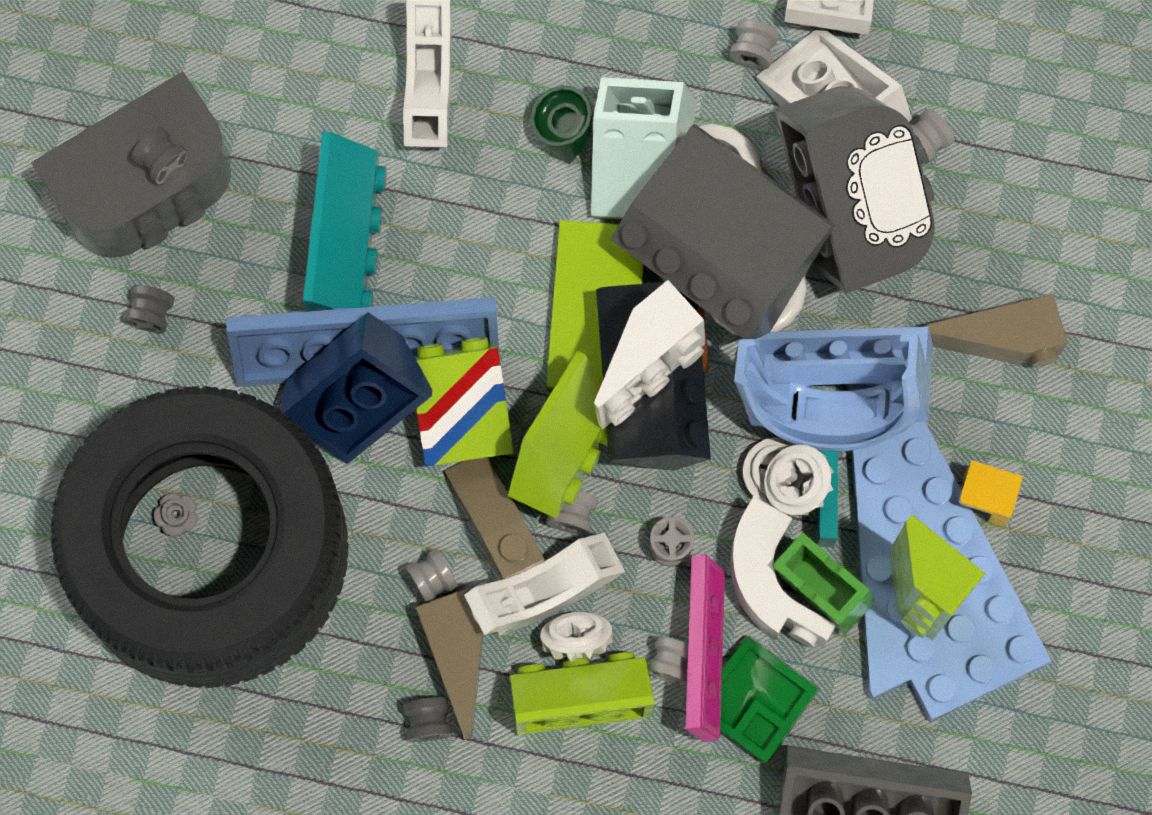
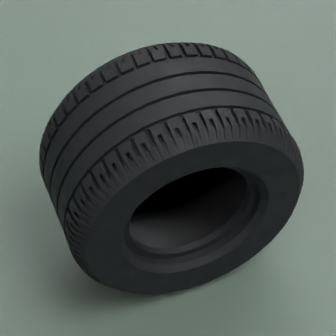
[51,386,349,688]

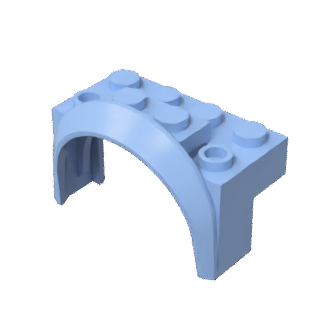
[734,326,933,451]

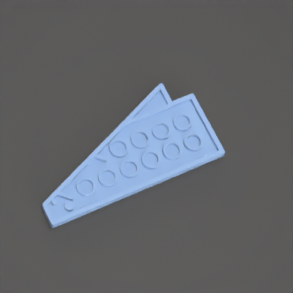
[846,383,1052,722]

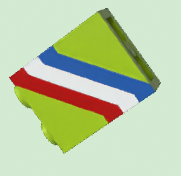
[414,337,514,467]

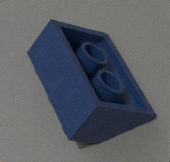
[280,312,433,464]

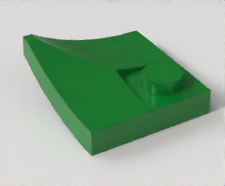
[720,636,820,763]

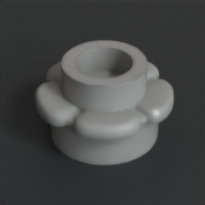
[154,493,198,537]

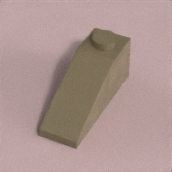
[925,294,1068,367]
[444,457,544,580]
[416,588,483,740]

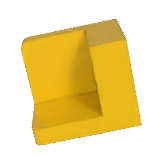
[959,460,1023,527]

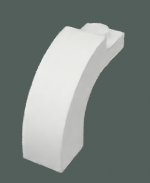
[403,0,452,147]
[730,496,836,647]
[464,533,625,636]

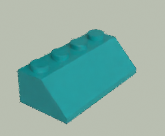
[303,131,387,312]

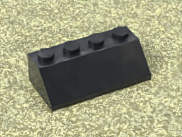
[596,282,711,471]

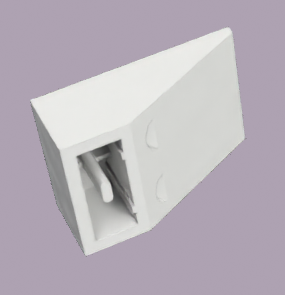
[594,280,705,429]

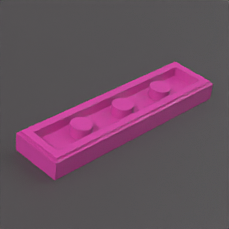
[685,554,725,742]

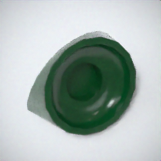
[530,85,593,164]

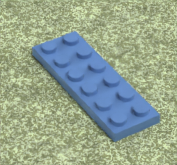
[226,298,500,387]

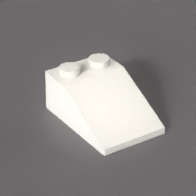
[756,27,912,122]

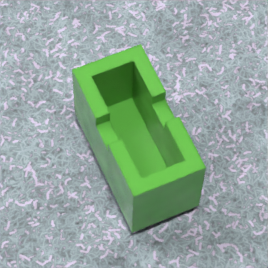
[772,532,875,635]

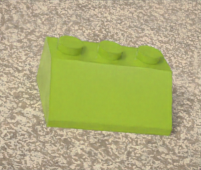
[508,351,608,519]
[890,514,986,640]
[510,652,655,736]

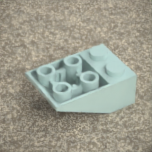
[591,77,697,220]

